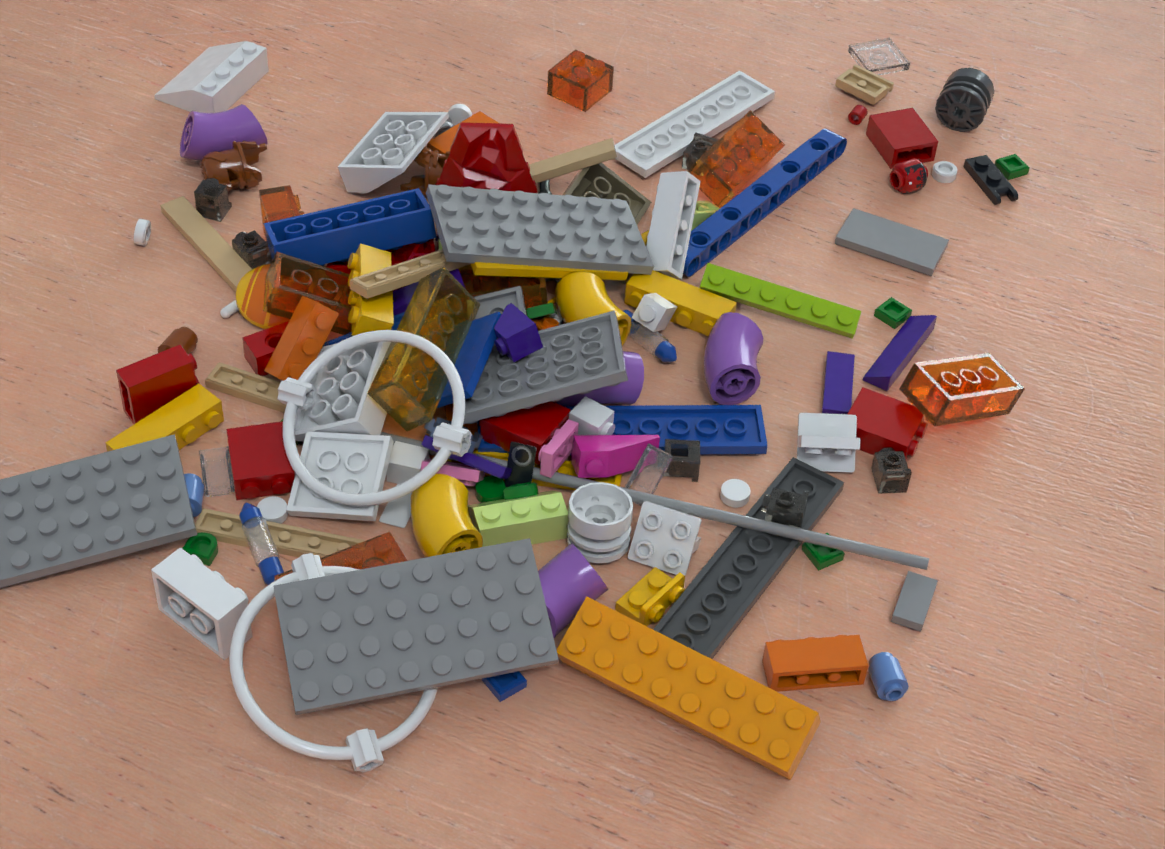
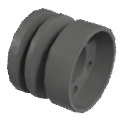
[935,68,995,132]

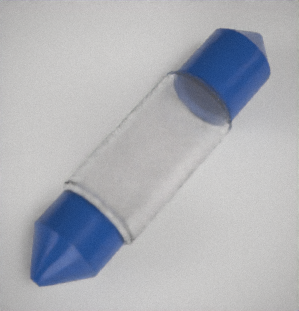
[623,310,677,362]
[239,503,285,585]

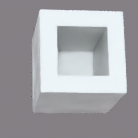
[632,293,677,332]
[569,396,615,435]
[386,441,429,484]

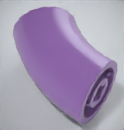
[180,104,268,161]
[704,312,764,405]
[553,351,644,406]
[538,543,608,638]

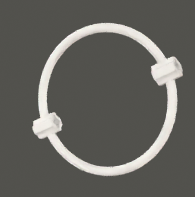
[277,330,472,506]
[229,553,438,773]

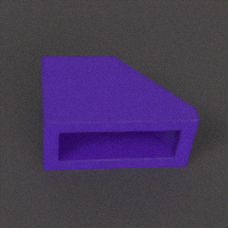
[494,303,543,362]

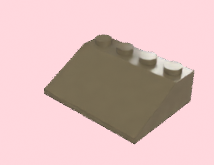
[563,163,652,224]

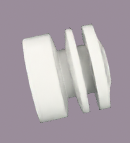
[567,482,633,564]

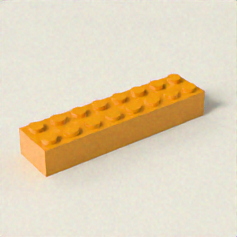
[557,596,821,780]

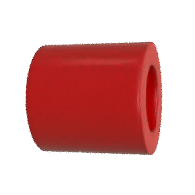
[848,105,868,125]

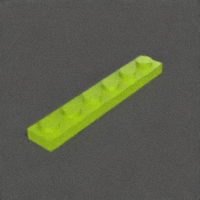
[700,263,861,339]

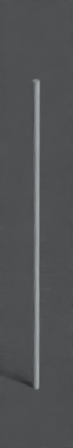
[380,432,929,570]

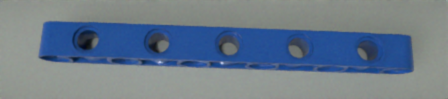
[683,128,847,277]

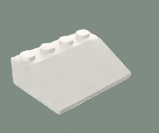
[154,41,269,113]
[338,112,449,194]
[295,342,405,442]

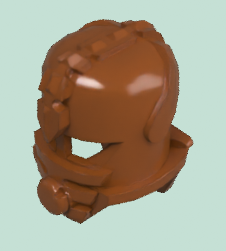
[200,141,267,193]
[400,147,450,196]

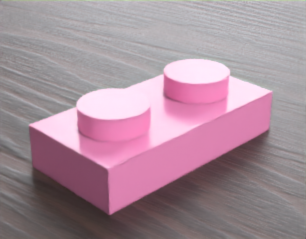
[538,419,579,478]
[421,458,485,486]

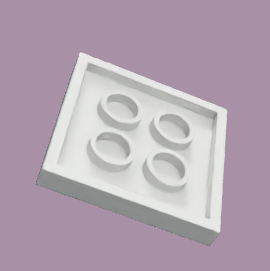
[286,431,394,521]

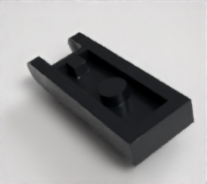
[963,155,1018,205]

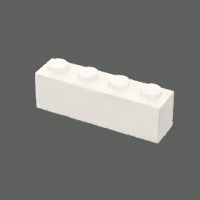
[646,171,701,280]

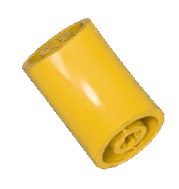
[555,272,631,346]
[411,473,483,558]

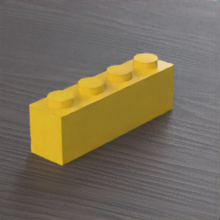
[347,243,394,336]
[624,270,737,336]
[105,384,224,452]

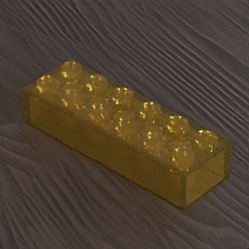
[367,267,480,431]

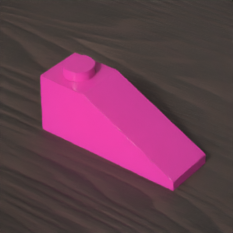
[571,435,660,478]

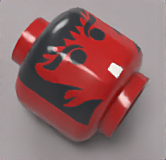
[890,159,928,194]

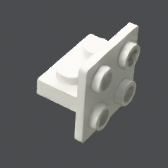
[797,413,860,473]
[628,501,702,575]

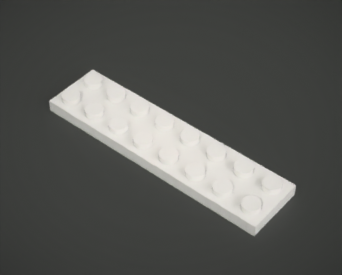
[615,71,775,178]

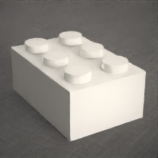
[151,548,253,660]

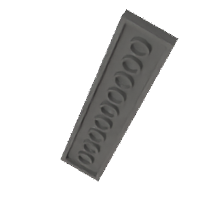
[653,457,844,659]

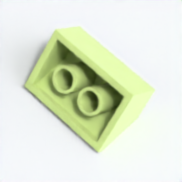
[468,490,569,547]

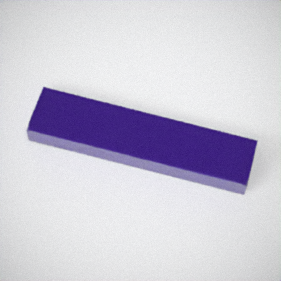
[863,315,937,391]

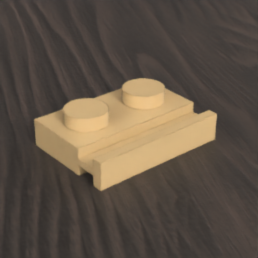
[835,64,894,105]

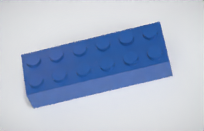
[263,188,436,275]

